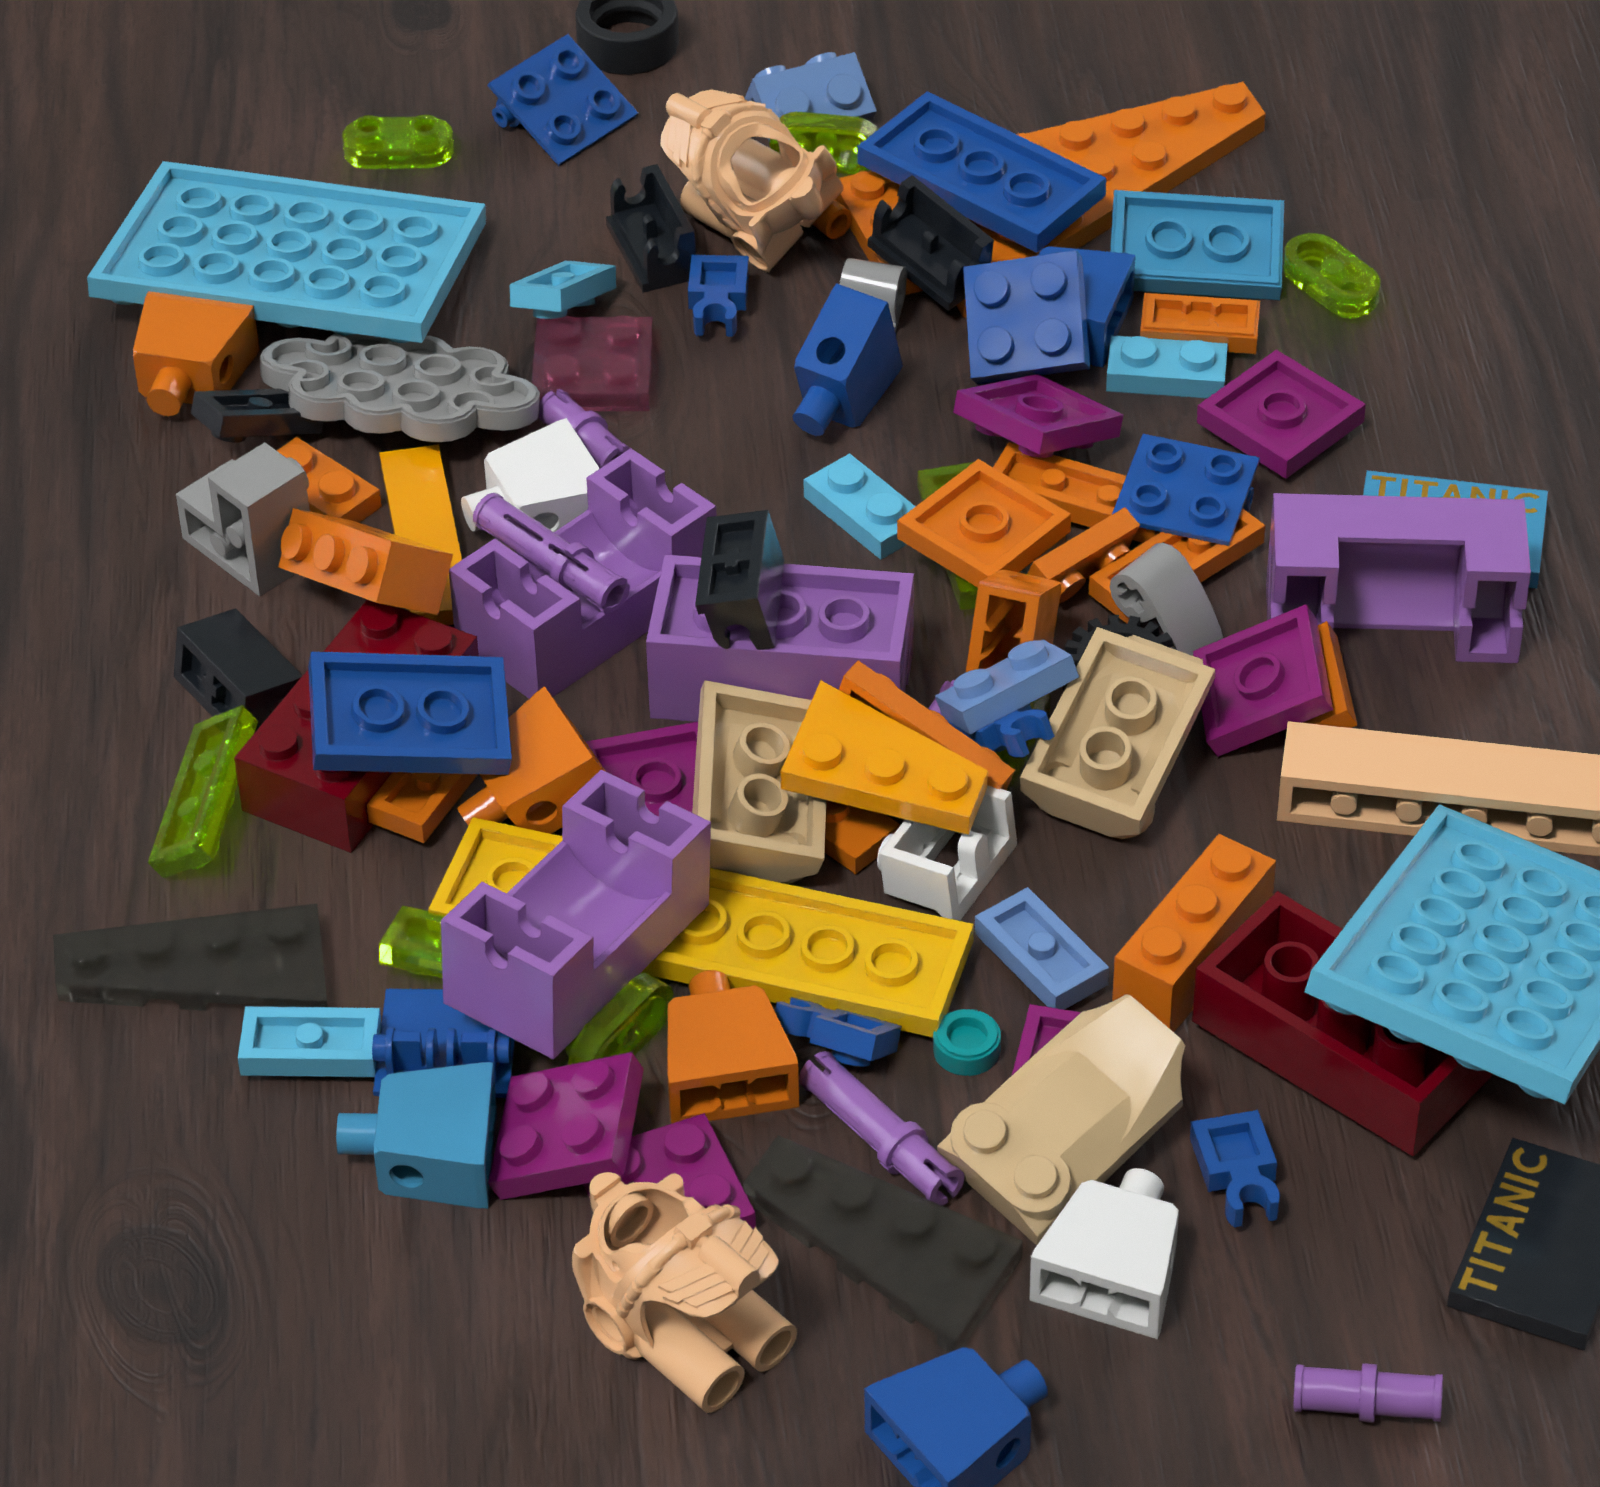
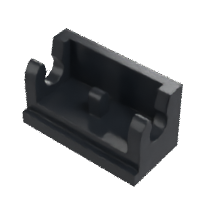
[606,164,696,293]
[867,175,994,311]
[695,510,785,650]
[173,608,303,746]

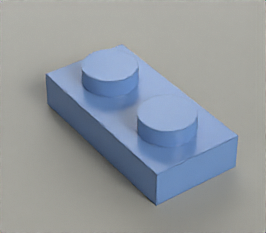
[935,639,1079,734]
[975,887,1109,1009]

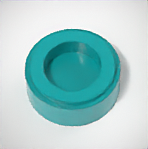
[933,1009,1001,1076]

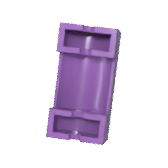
[449,448,717,699]
[1266,493,1531,663]
[646,554,914,722]
[441,770,711,1060]

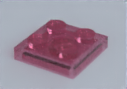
[532,316,653,411]

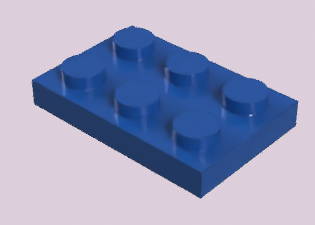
[308,652,512,775]

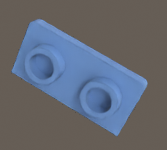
[745,52,877,146]

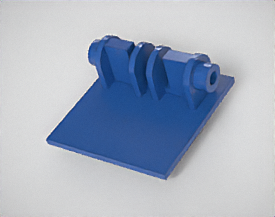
[487,34,639,166]
[1112,434,1260,546]
[372,989,515,1098]

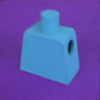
[336,1062,497,1208]

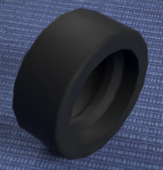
[575,0,679,75]

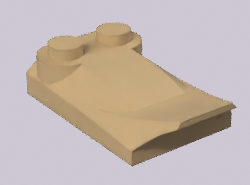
[1020,627,1215,839]
[692,680,826,883]
[937,994,1186,1245]

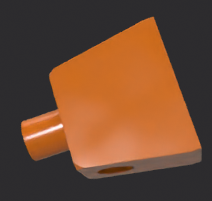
[133,291,259,416]
[966,570,1061,672]
[457,686,606,834]
[667,970,799,1124]

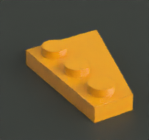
[781,680,988,835]

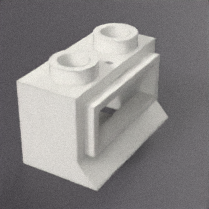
[877,785,1017,921]

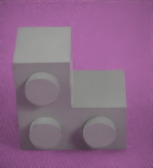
[176,442,310,597]

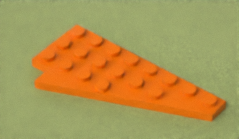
[835,82,1266,318]

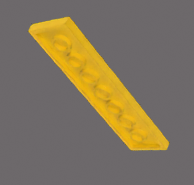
[428,817,974,1037]

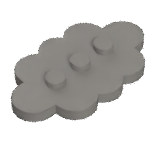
[260,333,540,442]

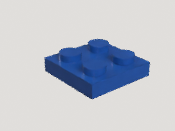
[963,250,1090,385]

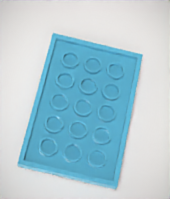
[87,161,486,343]
[1304,804,1600,1105]

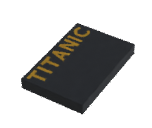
[1447,1137,1600,1351]

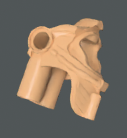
[660,89,844,272]
[572,1172,797,1413]

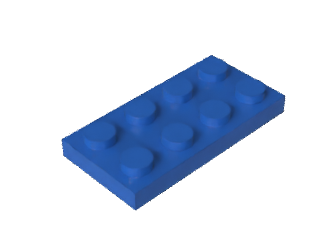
[857,91,1106,253]

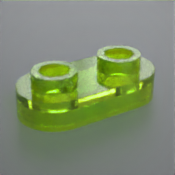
[769,112,878,174]
[342,115,454,169]
[1283,233,1381,318]
[566,973,673,1065]

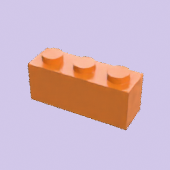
[278,508,453,615]
[1112,834,1276,1032]

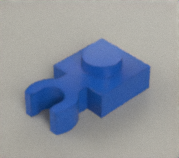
[688,255,749,337]
[947,704,1055,757]
[775,997,902,1067]
[1190,1110,1280,1227]

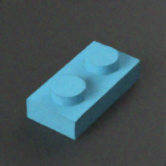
[510,260,616,319]
[1106,336,1228,398]
[804,453,916,560]
[238,1006,381,1077]

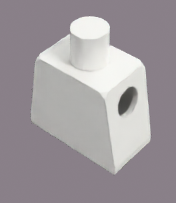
[461,418,600,532]
[1029,1168,1179,1339]

